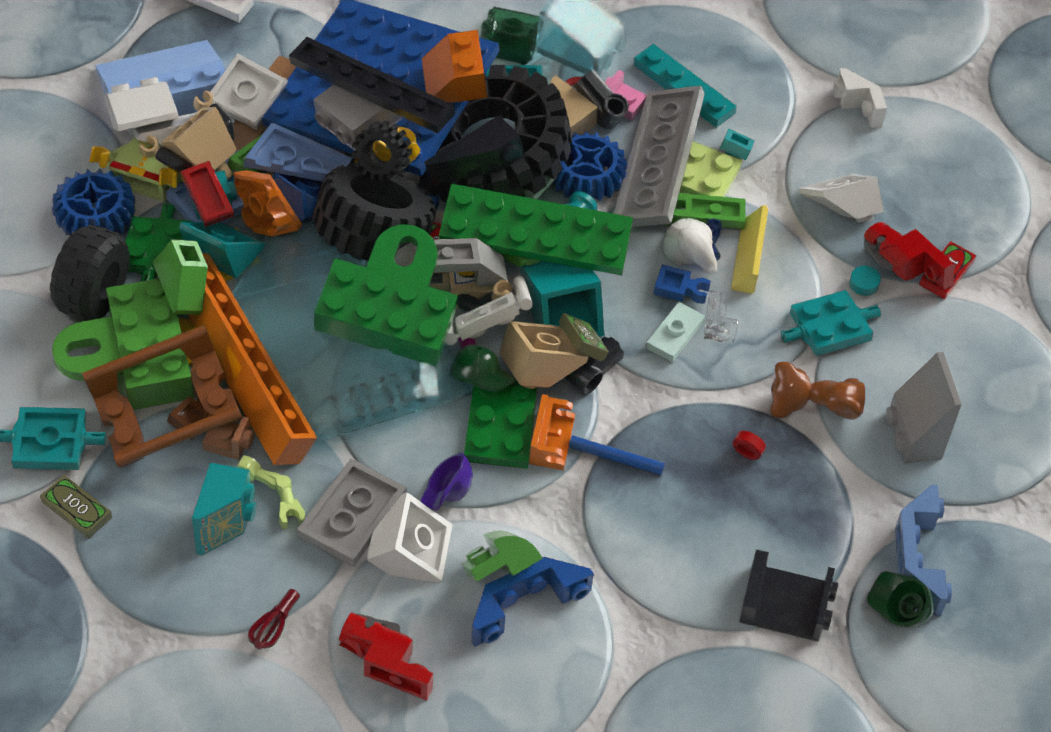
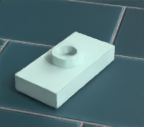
[646,302,705,363]

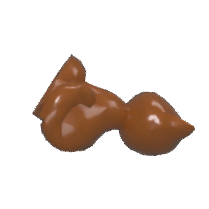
[770,362,865,420]

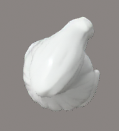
[663,218,717,274]

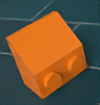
[422,30,487,103]

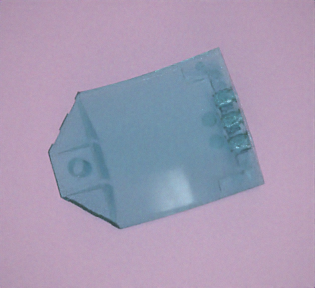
[232,219,472,444]

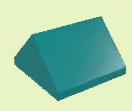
[179,222,265,279]

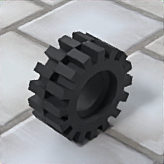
[352,121,412,181]

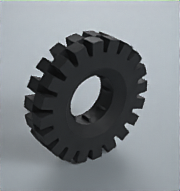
[420,65,572,203]

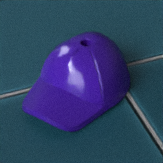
[420,452,473,512]

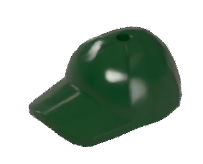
[450,345,516,392]
[867,571,934,628]

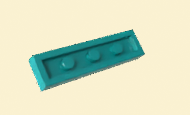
[633,43,737,128]

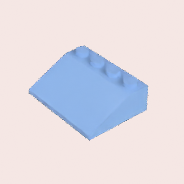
[95,40,225,131]

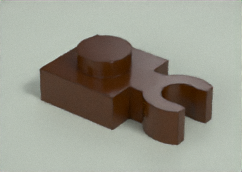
[167,396,209,440]

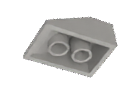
[886,352,962,464]

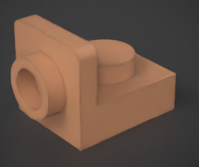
[202,416,254,460]

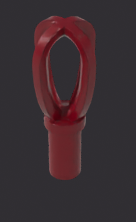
[248,589,300,650]

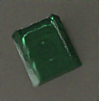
[480,6,546,65]

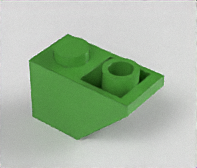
[152,240,208,315]

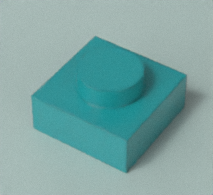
[720,129,755,160]

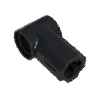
[573,70,629,129]
[564,337,624,395]

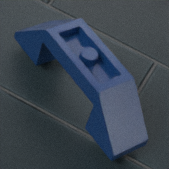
[471,557,594,647]

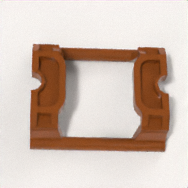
[82,325,242,468]

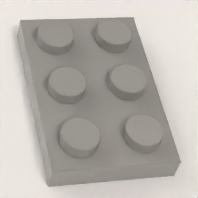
[297,459,407,567]

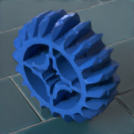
[552,130,627,202]
[52,168,136,236]

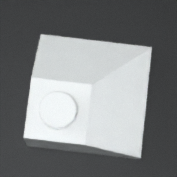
[799,174,884,222]
[367,492,453,582]

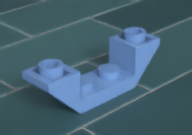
[895,485,952,616]

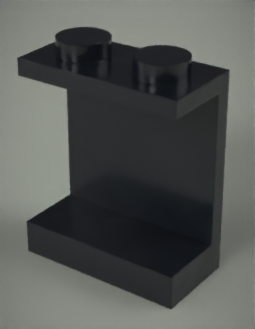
[739,549,838,642]

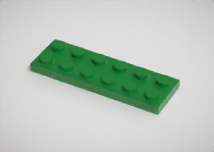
[439,184,633,276]

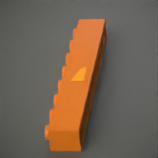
[188,253,317,465]

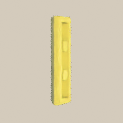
[731,205,768,294]

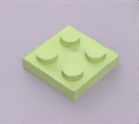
[679,141,742,197]

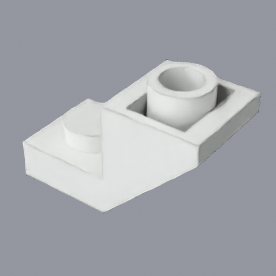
[833,68,887,128]

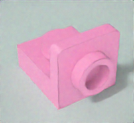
[604,70,647,121]

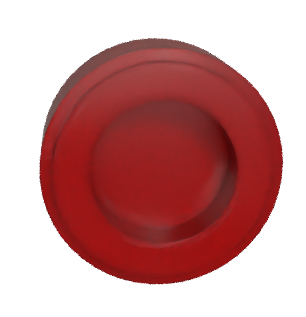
[732,430,766,460]

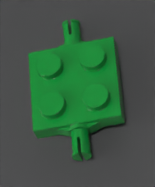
[125,203,193,282]

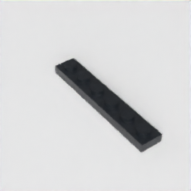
[289,37,455,134]

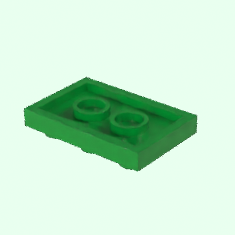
[464,381,537,469]

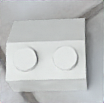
[104,77,179,131]

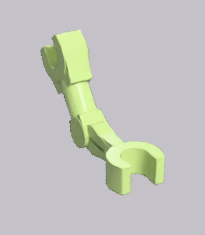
[238,455,305,529]

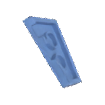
[243,123,353,182]

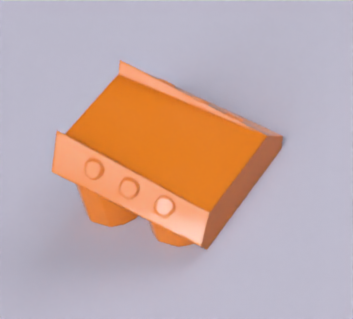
[233,170,303,236]

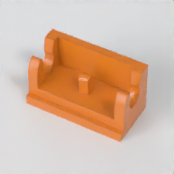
[529,394,575,471]

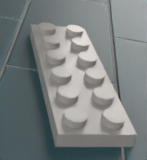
[614,86,705,227]

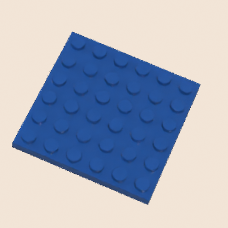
[261,0,499,176]

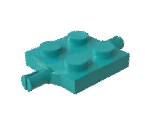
[781,290,881,356]
[0,407,106,470]

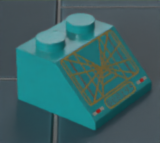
[192,462,257,555]

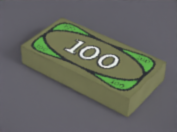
[558,313,609,361]
[40,475,112,539]

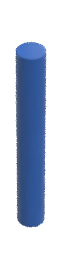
[569,435,665,475]

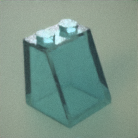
[537,0,626,76]

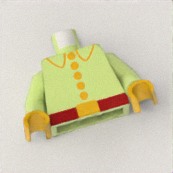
[89,137,183,202]

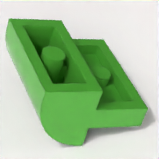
[461,531,543,581]

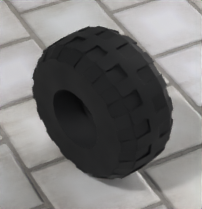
[50,225,130,321]

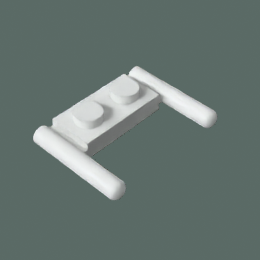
[445,276,532,345]

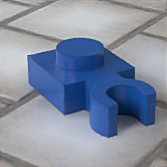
[653,264,711,304]

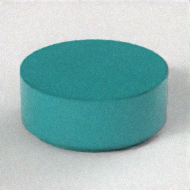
[849,265,881,296]

